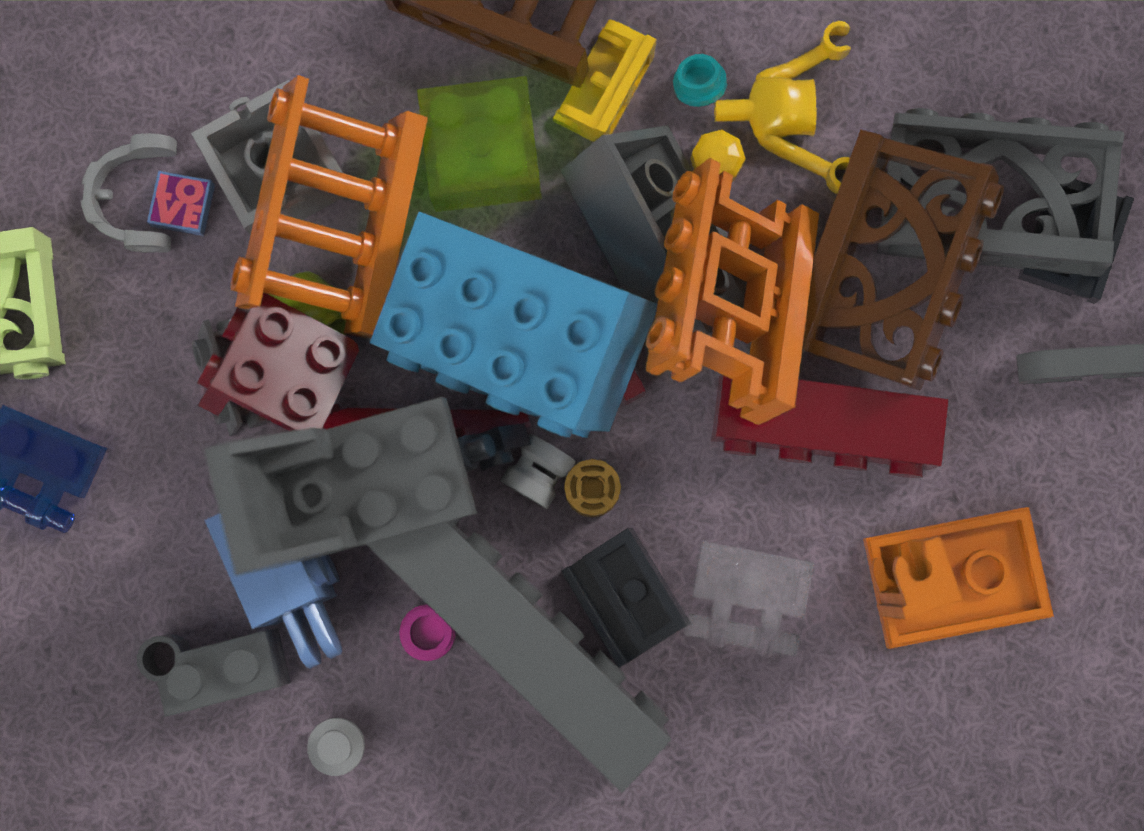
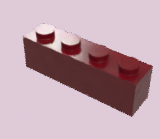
[711,374,949,478]

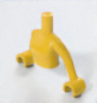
[714,21,851,194]

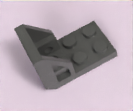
[204,397,477,576]

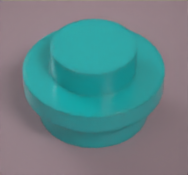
[673,54,727,107]

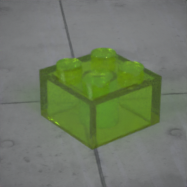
[417,76,542,212]

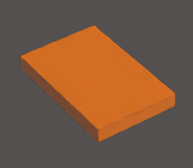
[863,507,1054,649]

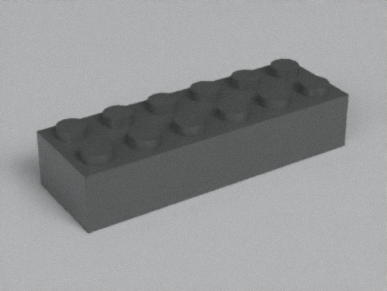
[366,518,672,793]

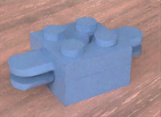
[204,513,342,669]

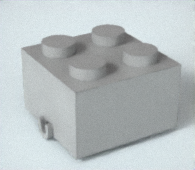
[191,80,343,235]

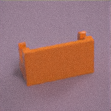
[871,536,963,619]

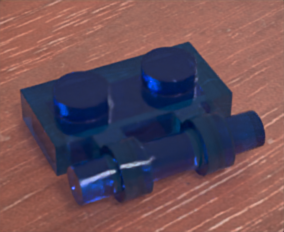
[0,405,107,533]

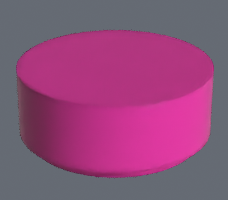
[399,604,456,661]

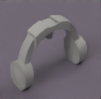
[81,133,177,253]

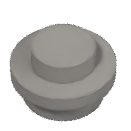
[307,718,365,776]

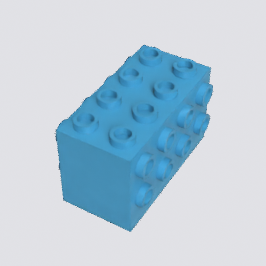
[370,212,657,438]

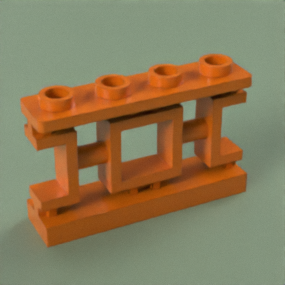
[646,158,819,425]

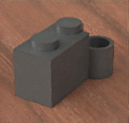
[137,628,291,717]

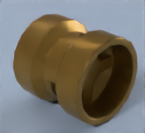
[564,459,621,518]

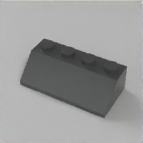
[560,125,747,336]

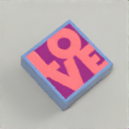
[147,171,215,236]

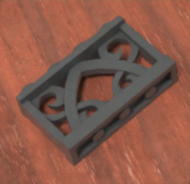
[877,108,1124,277]

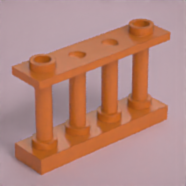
[231,75,428,338]

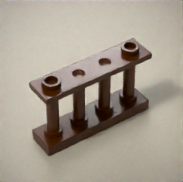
[384,0,597,88]

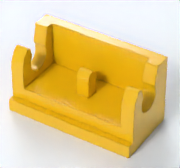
[553,20,657,142]

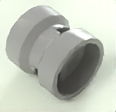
[500,433,576,509]

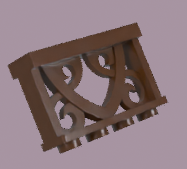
[802,129,1004,391]

